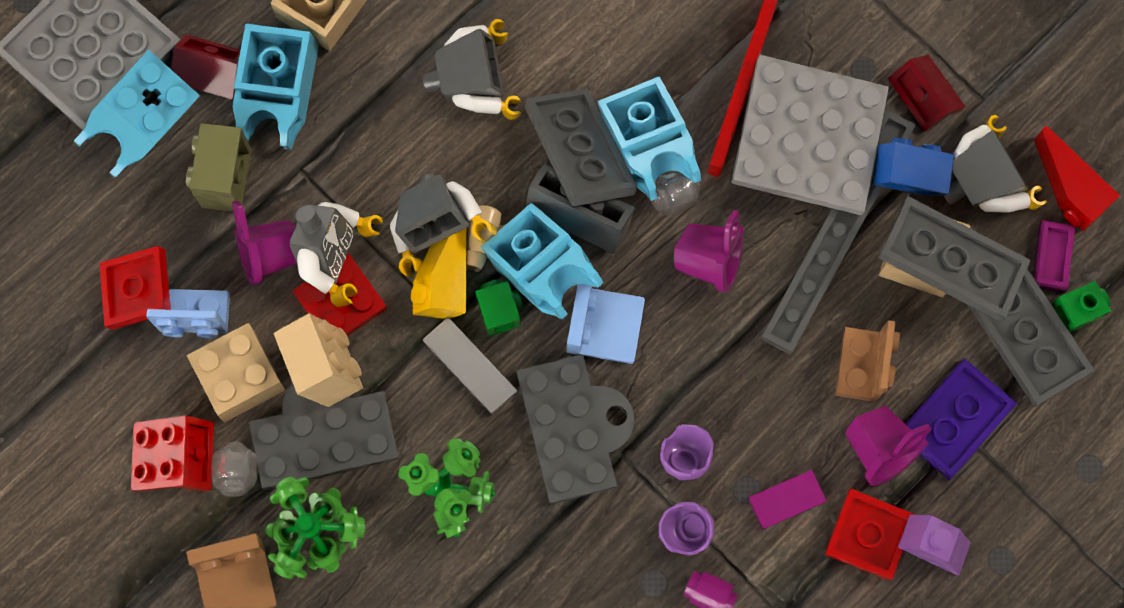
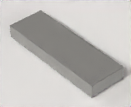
[423,317,517,415]

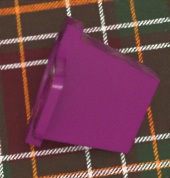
[232,200,297,286]
[674,210,744,293]
[845,405,932,487]

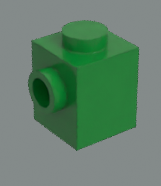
[475,280,523,337]
[1051,281,1111,333]

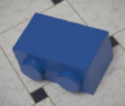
[873,138,954,197]

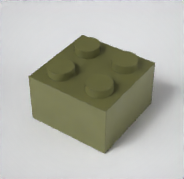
[186,123,252,212]

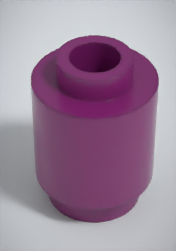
[683,571,738,608]

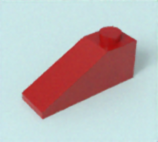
[1034,125,1120,232]

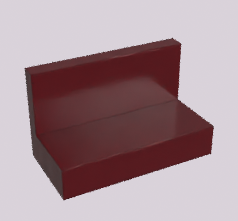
[172,34,241,99]
[888,55,966,131]

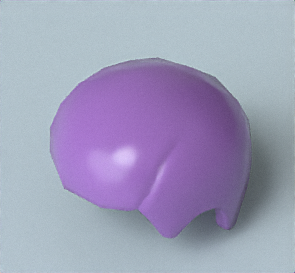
[660,424,714,481]
[659,502,715,555]

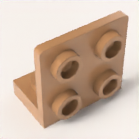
[835,321,900,402]
[186,533,277,608]

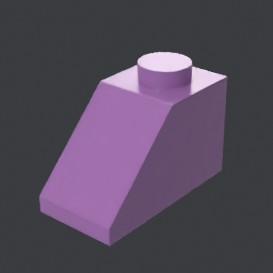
[898,515,971,575]

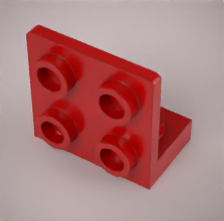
[131,416,214,492]

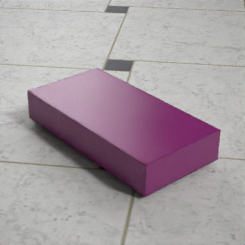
[1033,220,1075,293]
[748,470,826,530]

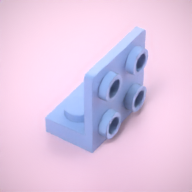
[567,284,645,364]
[146,289,230,338]

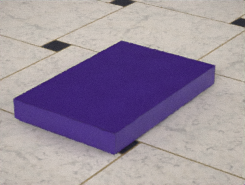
[906,358,1017,480]

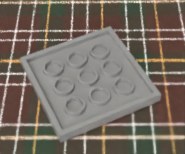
[0,0,181,130]
[731,55,889,215]

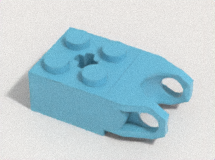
[233,24,319,150]
[74,50,200,178]
[598,77,701,201]
[481,203,604,319]

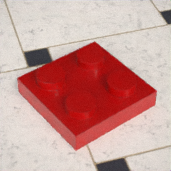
[100,246,171,330]
[292,253,388,337]
[824,488,916,581]

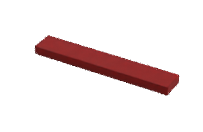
[707,0,778,177]

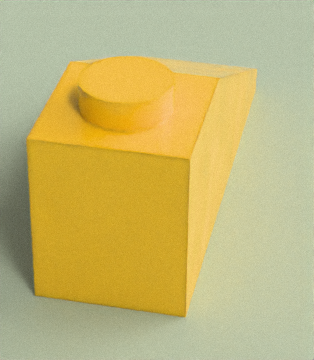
[411,228,466,319]

